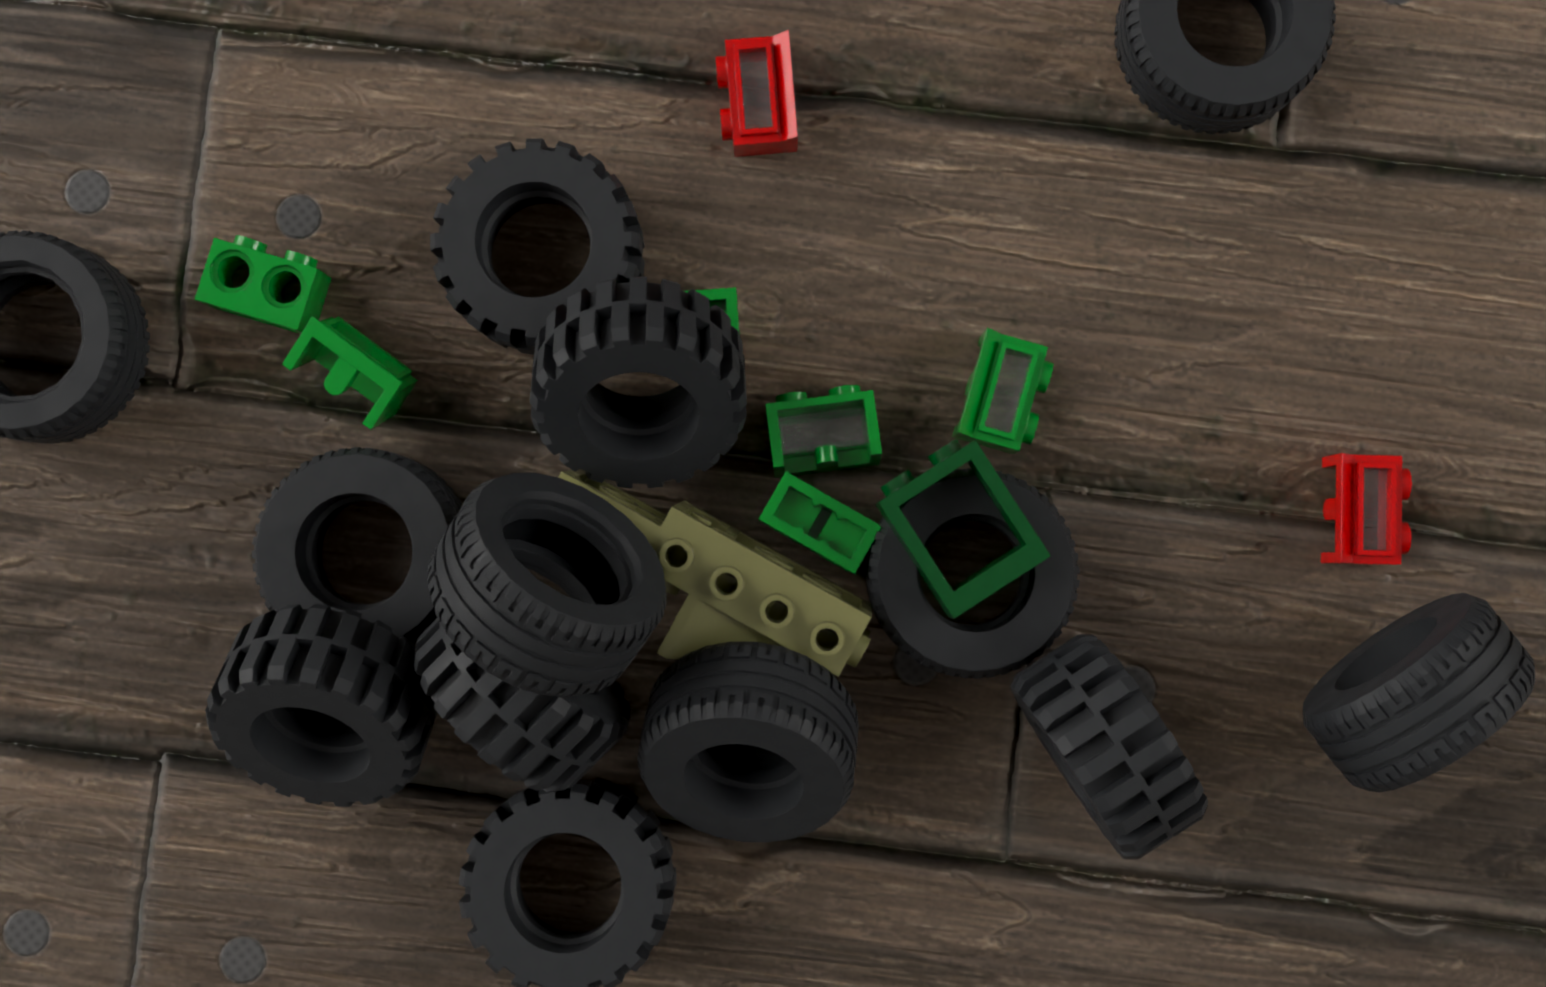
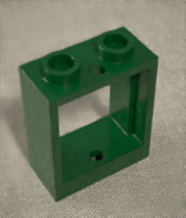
[875,439,1051,619]

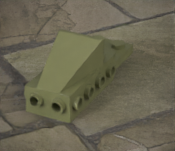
[558,469,872,677]

